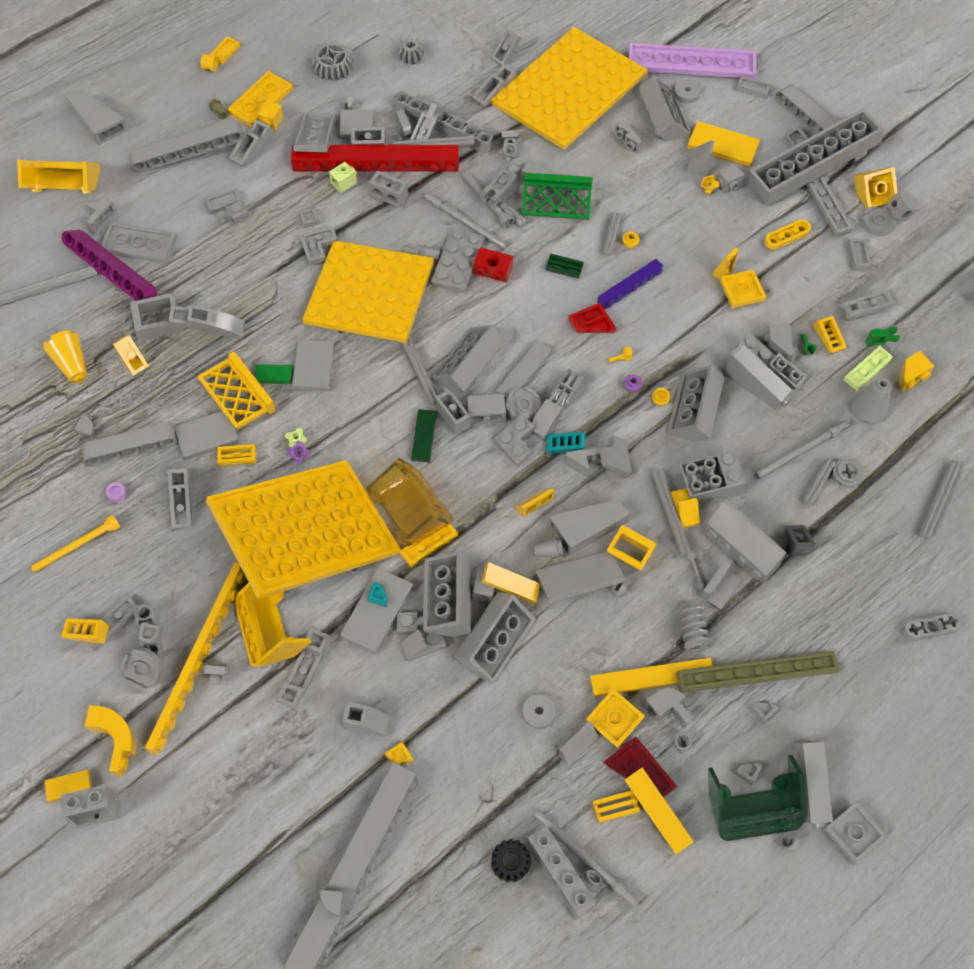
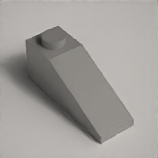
[167,468,193,528]

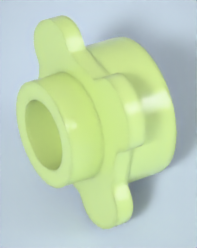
[285,428,307,448]

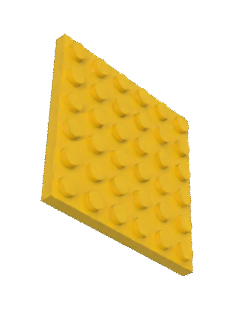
[302,241,434,343]

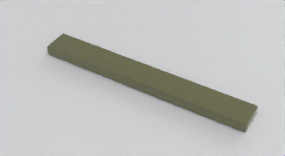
[675,651,840,693]

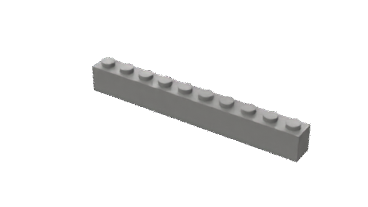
[283,763,418,969]

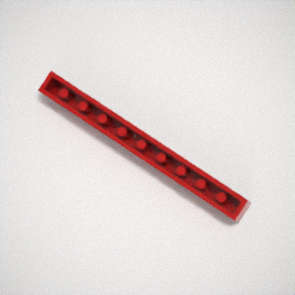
[291,145,459,172]

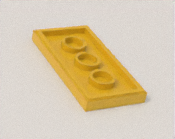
[227,71,294,127]
[687,121,760,167]

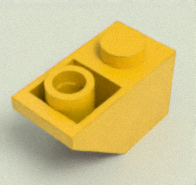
[899,351,935,392]

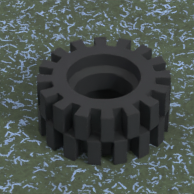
[491,839,531,883]

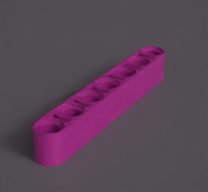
[61,229,157,301]

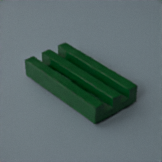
[545,253,584,279]

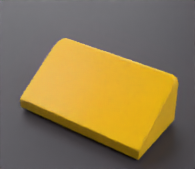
[515,488,555,517]

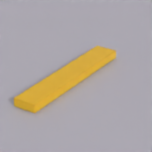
[590,658,713,697]

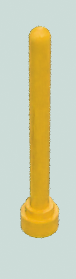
[31,514,121,572]

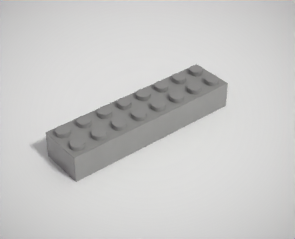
[749,108,884,205]

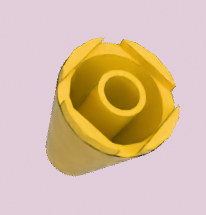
[43,330,87,383]

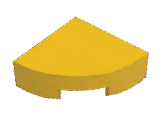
[384,742,414,764]

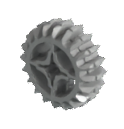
[311,41,354,80]

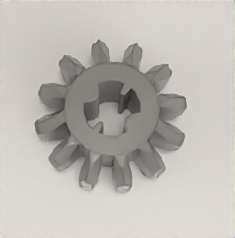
[397,38,424,65]

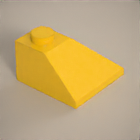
[854,167,897,209]

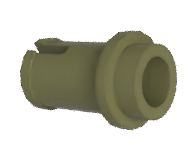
[209,99,229,119]

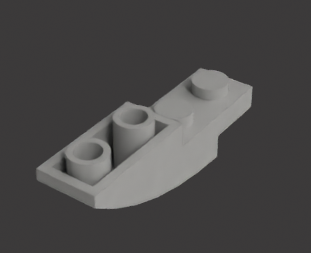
[169,305,245,338]
[735,332,807,390]

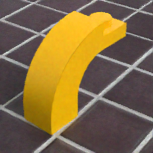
[85,705,137,777]

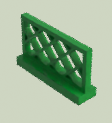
[522,172,593,220]

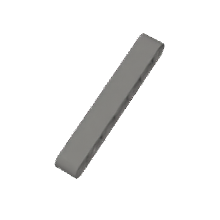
[776,84,867,164]
[395,91,492,153]
[129,120,243,173]

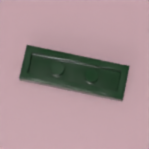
[411,409,437,463]

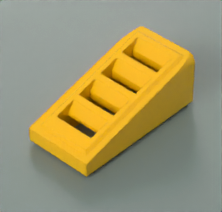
[712,248,739,279]
[813,316,847,354]
[61,618,109,644]

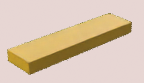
[625,767,694,854]

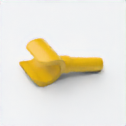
[608,347,633,363]

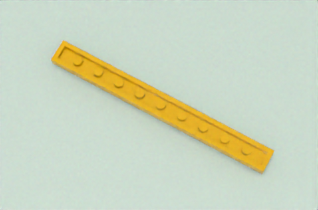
[145,562,245,756]

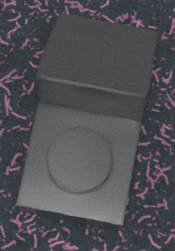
[785,525,816,556]

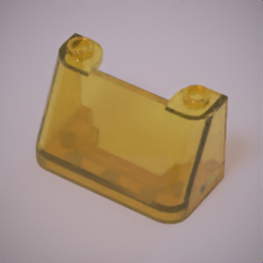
[366,458,454,546]

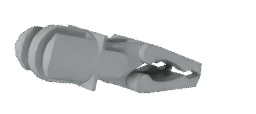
[531,369,584,440]

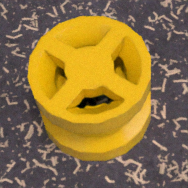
[200,54,218,72]

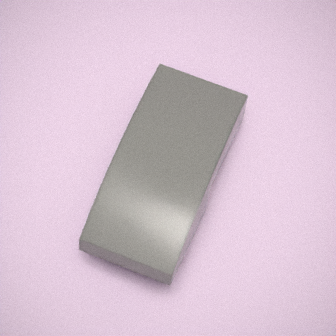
[613,120,641,154]

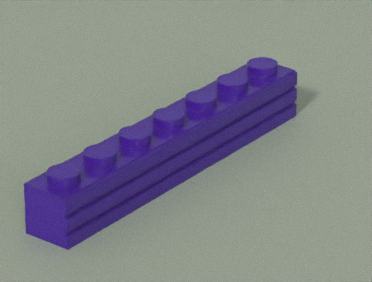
[597,258,663,310]

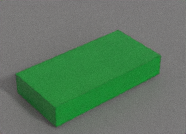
[254,365,293,384]

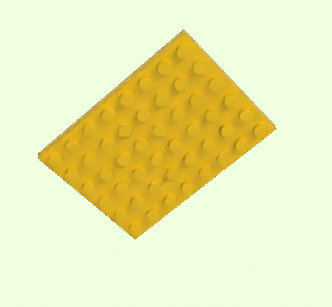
[491,27,648,150]
[206,460,401,599]

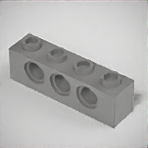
[527,826,597,920]

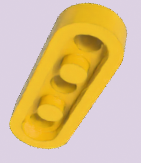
[764,219,811,250]

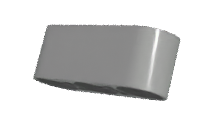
[134,603,164,661]

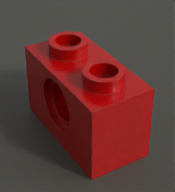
[473,247,513,283]

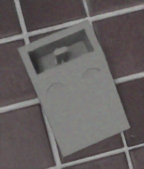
[679,450,747,498]

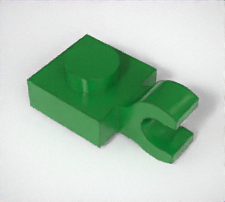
[865,327,900,346]

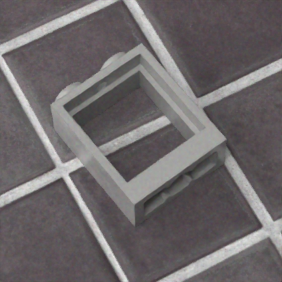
[130,293,182,341]
[60,784,121,828]

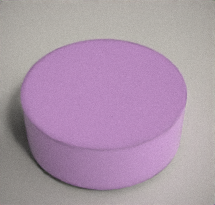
[106,482,127,502]

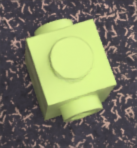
[329,162,357,193]

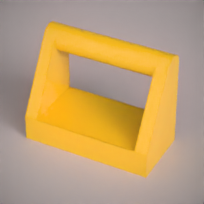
[606,525,657,571]

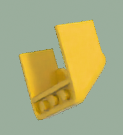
[17,159,100,194]
[235,583,311,667]

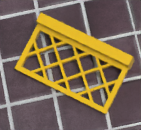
[197,351,276,430]

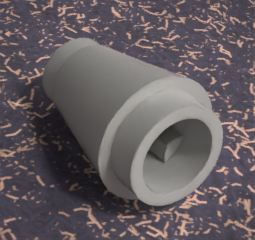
[534,538,563,557]

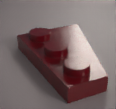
[603,736,678,798]

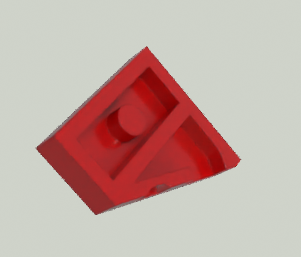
[568,303,616,333]

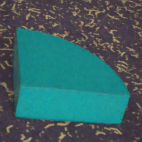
[367,581,388,608]

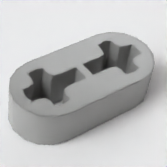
[395,108,412,137]

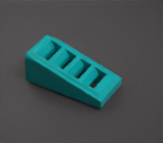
[546,432,585,454]

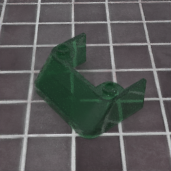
[708,755,805,841]

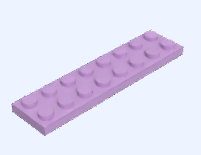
[629,43,756,79]

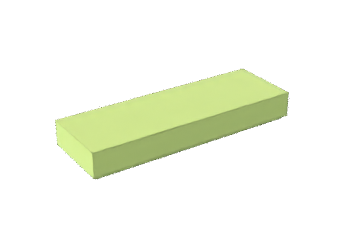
[843,346,893,391]

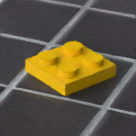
[720,269,766,309]
[586,689,645,749]

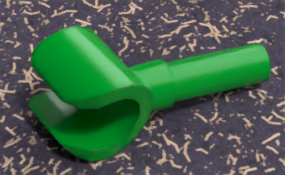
[801,333,816,355]

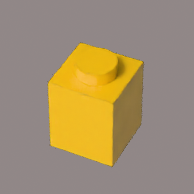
[258,101,284,131]

